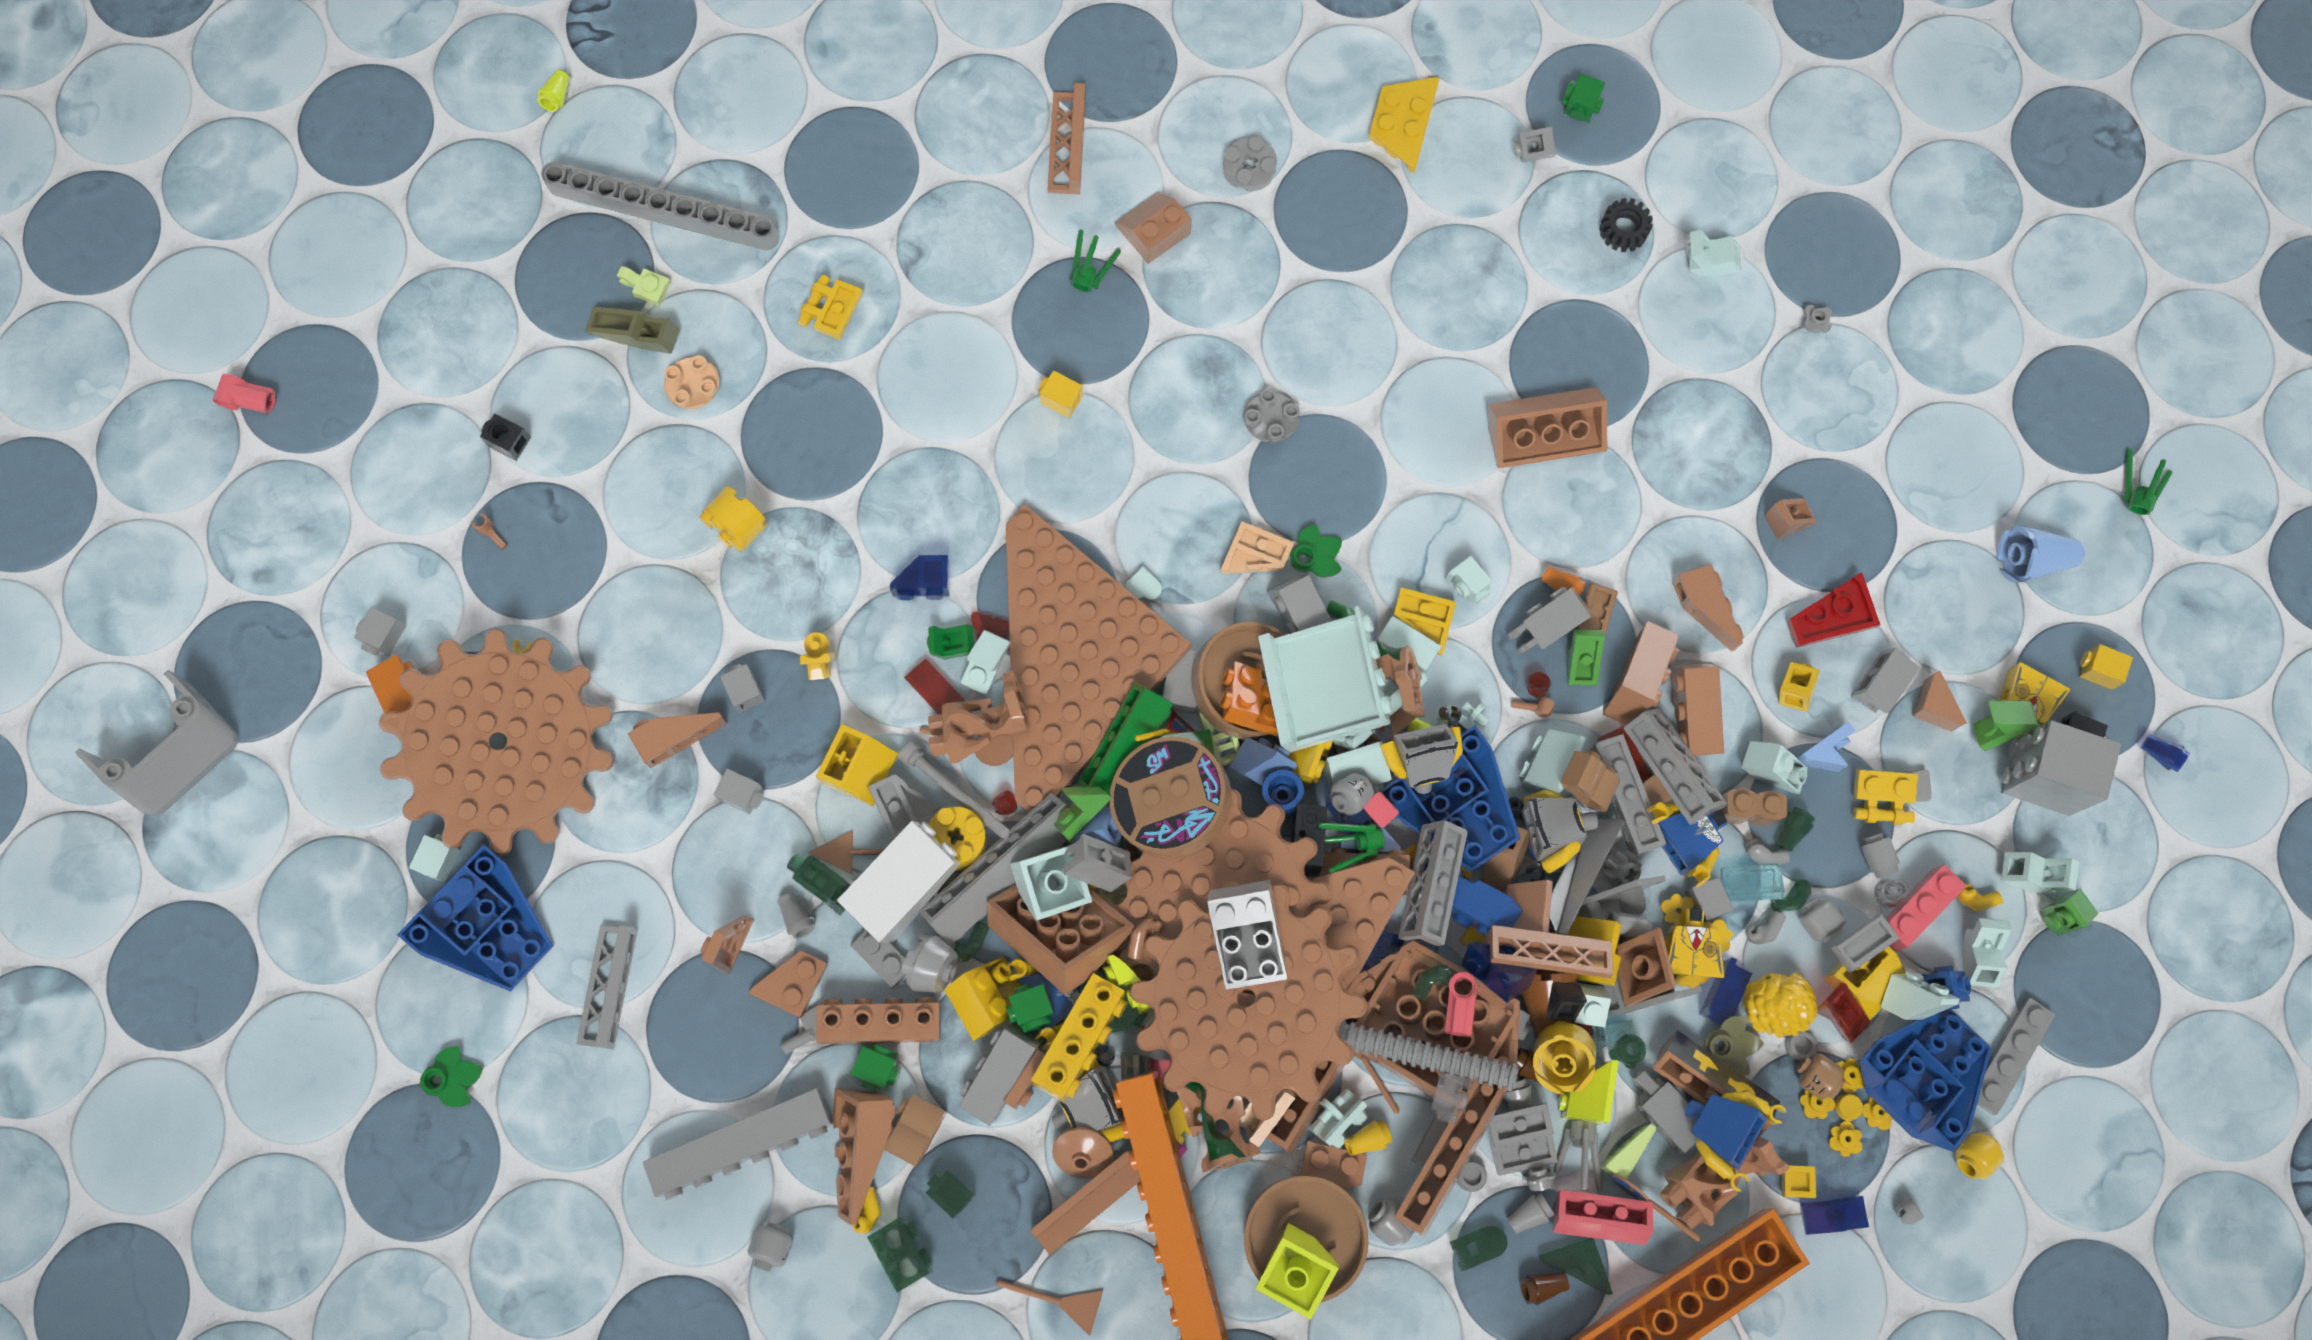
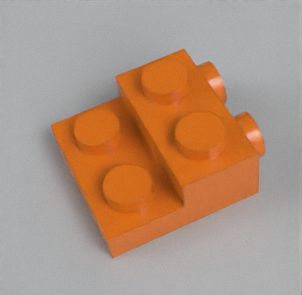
[1220,661,1278,736]

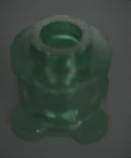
[1608,1033,1646,1069]

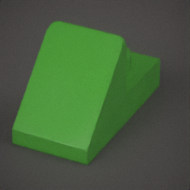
[1567,629,1605,686]
[1973,700,2039,751]
[1054,786,1112,841]

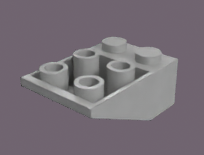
[1207,880,1287,990]

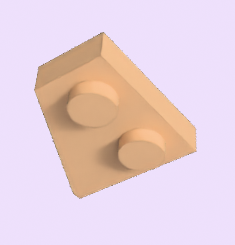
[1220,521,1294,574]

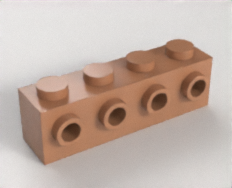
[816,997,940,1045]

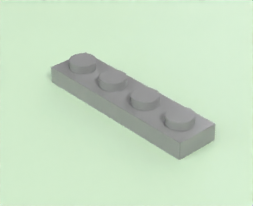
[1977,998,2056,1115]

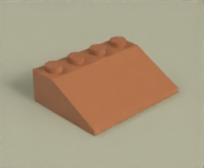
[987,884,1134,995]

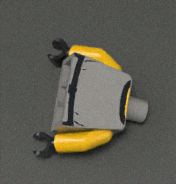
[1371,706,1463,794]
[1509,790,1598,882]
[1052,1046,1124,1143]

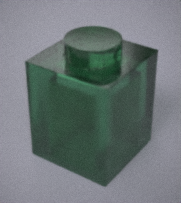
[926,1170,976,1219]

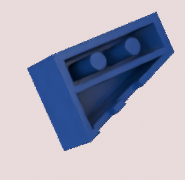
[1420,861,1523,937]

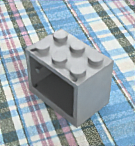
[2001,720,2121,816]

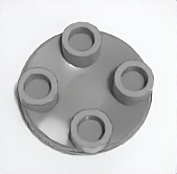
[1244,389,1300,443]

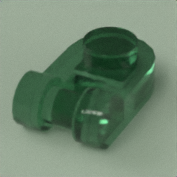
[1449,1226,1508,1271]

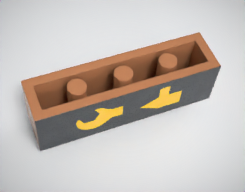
[1652,1030,1780,1137]

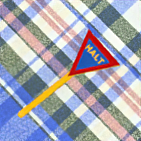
[1135,710,1195,741]

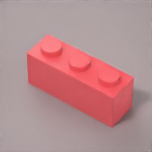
[1885,864,1967,952]
[1553,1189,1653,1245]

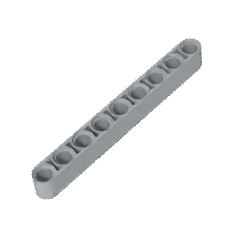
[541,162,779,250]

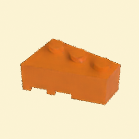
[366,654,416,741]

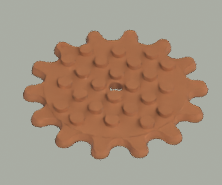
[379,628,614,856]
[1111,789,1333,995]
[1130,882,1368,1120]

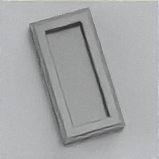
[1831,913,1900,973]

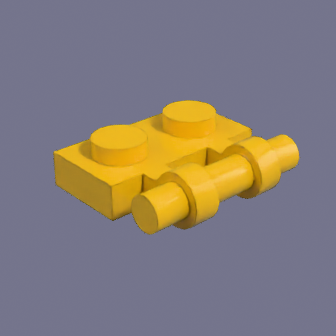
[797,274,863,340]
[1853,769,1918,825]

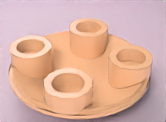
[664,355,719,409]

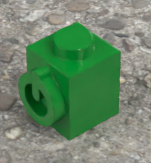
[1562,73,1605,123]
[1006,984,1055,1033]
[850,1043,901,1093]

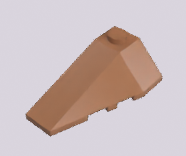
[833,1088,895,1225]

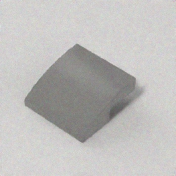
[1488,1103,1558,1176]

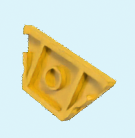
[1369,77,1440,173]

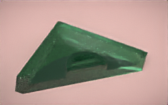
[1538,1238,1613,1295]

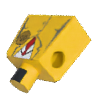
[1999,662,2070,737]
[1666,909,1724,978]

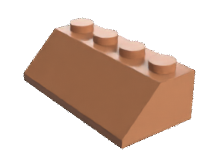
[1488,387,1607,468]

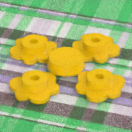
[1661,894,1733,988]
[1799,1058,1894,1157]

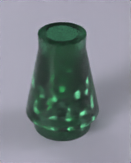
[1776,807,1815,853]

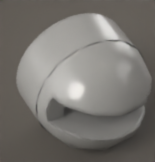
[1896,1196,1924,1224]

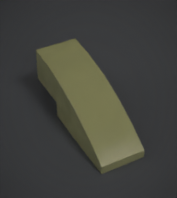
[585,306,680,354]

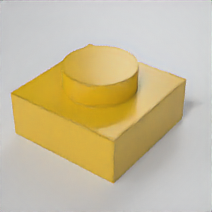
[1781,1165,1816,1198]

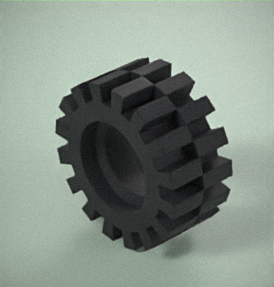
[1599,198,1653,253]

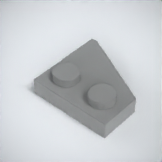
[867,774,941,840]

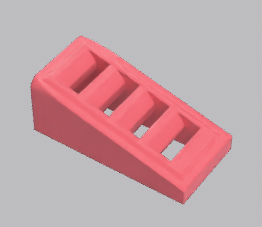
[1364,792,1399,828]

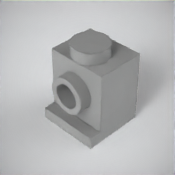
[1514,126,1556,163]

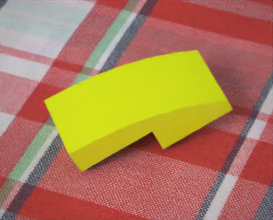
[1103,955,1152,1015]

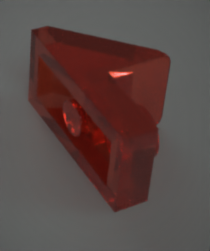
[1817,982,1871,1043]

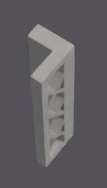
[1624,708,1727,825]
[1590,734,1666,857]
[1398,820,1468,946]
[576,925,638,1050]

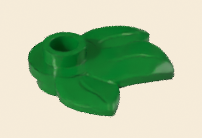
[1290,524,1342,578]
[420,1046,483,1107]

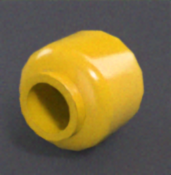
[1955,1133,2004,1179]

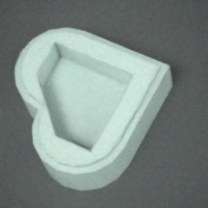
[1125,567,1162,602]

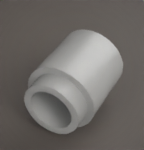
[1861,833,1900,879]

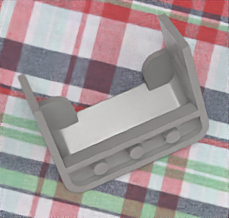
[75,670,238,816]
[1576,875,1702,1017]

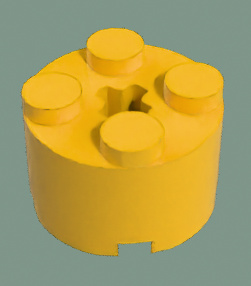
[699,486,768,552]
[928,807,987,871]
[1533,1020,1596,1094]

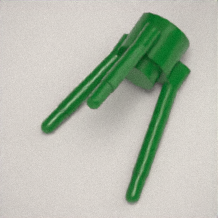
[1069,230,1121,292]
[2123,449,2173,515]
[1318,823,1384,873]

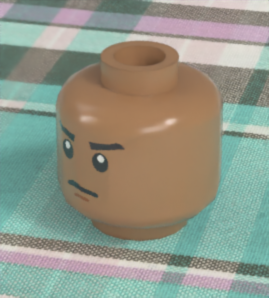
[1796,1054,1845,1100]

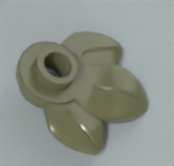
[1703,1015,1764,1076]

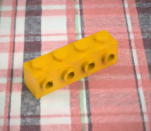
[1031,973,1128,1103]

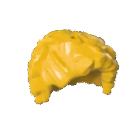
[1743,972,1818,1038]

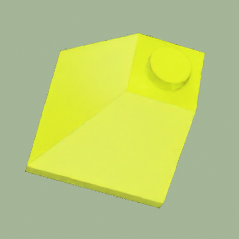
[1558,1060,1619,1125]
[1255,1223,1339,1320]

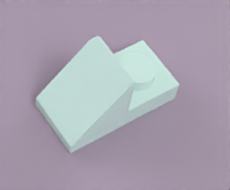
[961,630,1011,695]

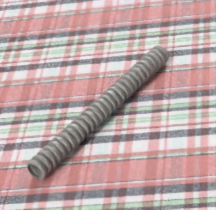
[1339,1021,1519,1092]

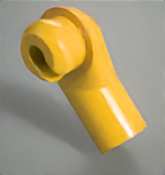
[1957,884,2003,912]
[852,1186,881,1234]

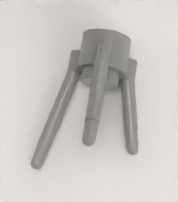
[1553,1121,1602,1190]

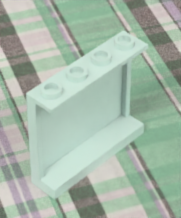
[1258,606,1393,753]

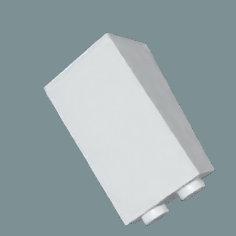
[837,821,960,943]

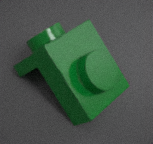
[927,624,974,660]

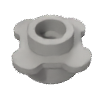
[1804,305,1832,333]
[1522,1166,1556,1191]

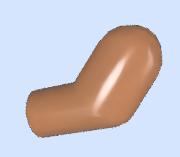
[1127,918,1163,959]

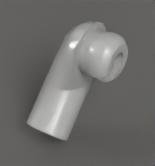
[1745,839,1790,868]

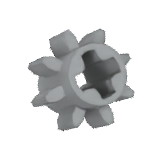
[1603,850,1642,887]

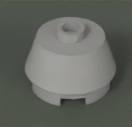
[901,933,958,993]

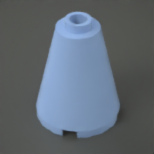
[1997,525,2085,583]

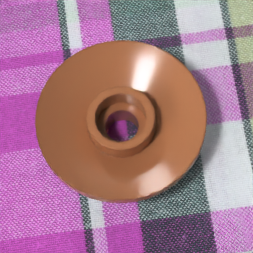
[1052,1127,1114,1178]

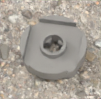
[1223,136,1277,192]

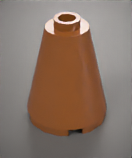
[1517,968,1578,1039]

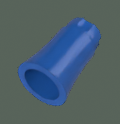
[1262,770,1304,818]

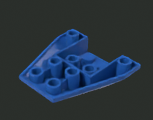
[1379,725,1520,873]
[397,845,553,992]
[1859,1010,1992,1151]

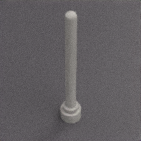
[898,740,1010,839]

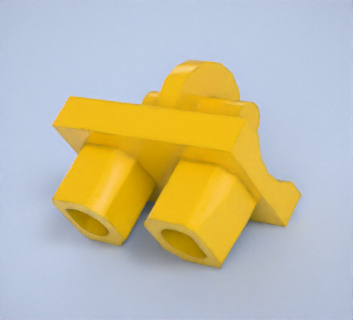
[800,632,836,680]

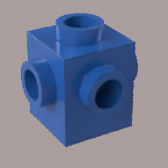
[1922,966,1971,1010]

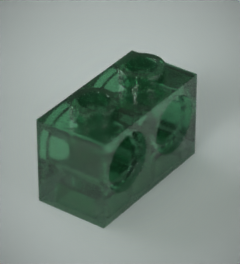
[867,1217,934,1293]

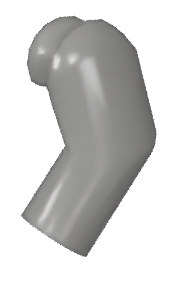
[1746,911,1786,945]

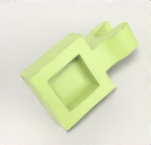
[617,266,671,306]

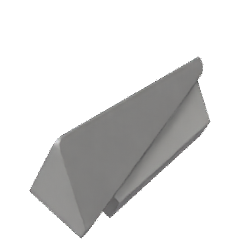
[1549,819,1625,935]

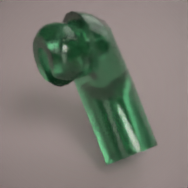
[953,922,989,962]

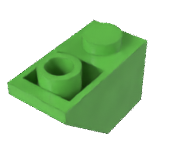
[2040,888,2099,936]

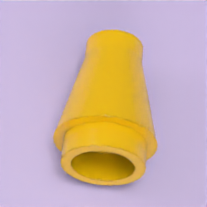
[1344,1120,1392,1156]

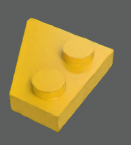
[1393,587,1456,656]

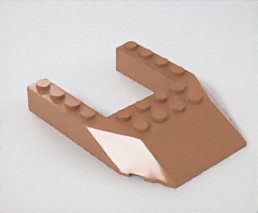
[1266,940,1520,1238]

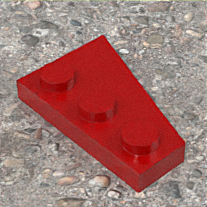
[1787,572,1881,648]

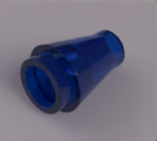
[2140,734,2190,772]

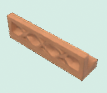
[1048,83,1086,194]
[1484,925,1614,979]
[1030,1151,1140,1255]

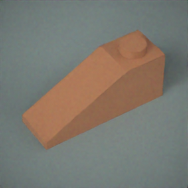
[627,712,727,769]

